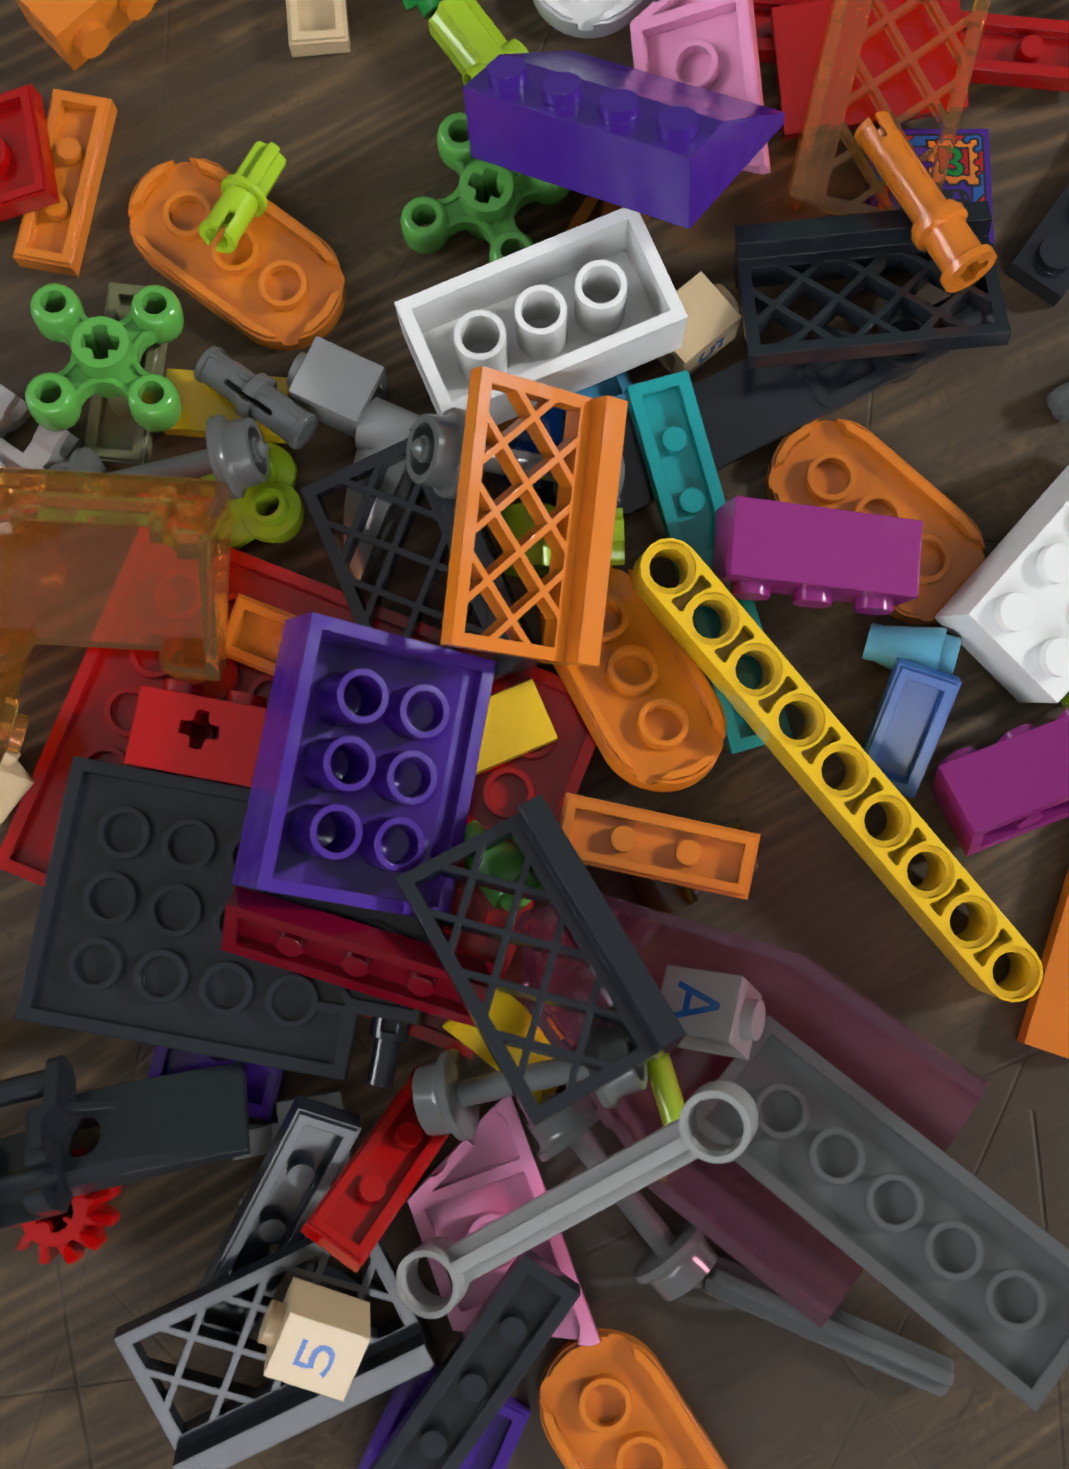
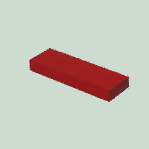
[300,1066,449,1273]

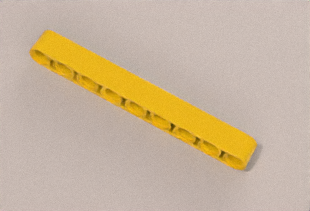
[631,538,1043,1003]

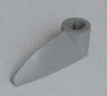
[343,397,421,583]

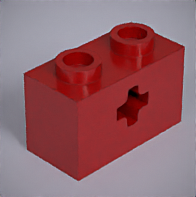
[124,678,267,789]

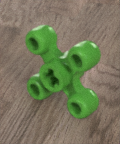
[400,112,570,263]
[25,283,184,432]

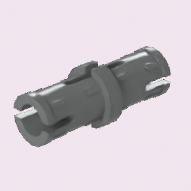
[194,346,319,449]

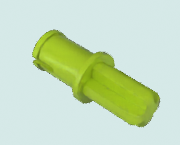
[199,141,286,254]

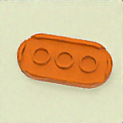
[128,158,347,351]
[766,418,985,624]
[538,566,727,792]
[539,1329,729,1469]

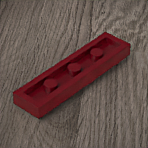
[221,886,494,1027]

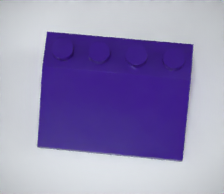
[463,50,785,229]
[232,612,496,917]

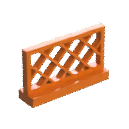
[440,366,628,666]

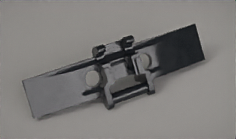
[0,1055,251,1229]

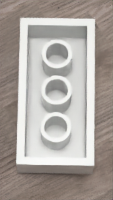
[394,208,688,425]
[934,465,1069,703]

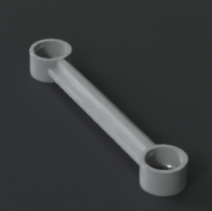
[396,1080,759,1319]

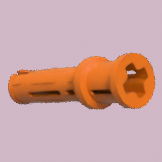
[854,111,997,293]

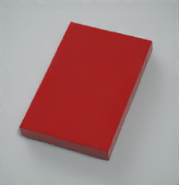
[770,0,969,140]

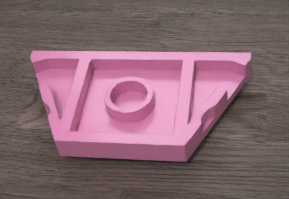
[629,0,771,175]
[408,1096,600,1346]

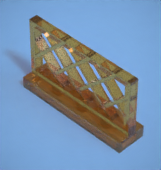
[782,0,991,215]

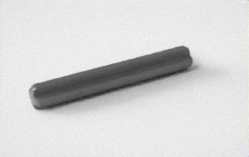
[702,1255,955,1397]

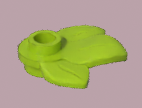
[192,442,304,549]

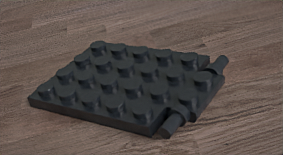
[14,756,443,1088]

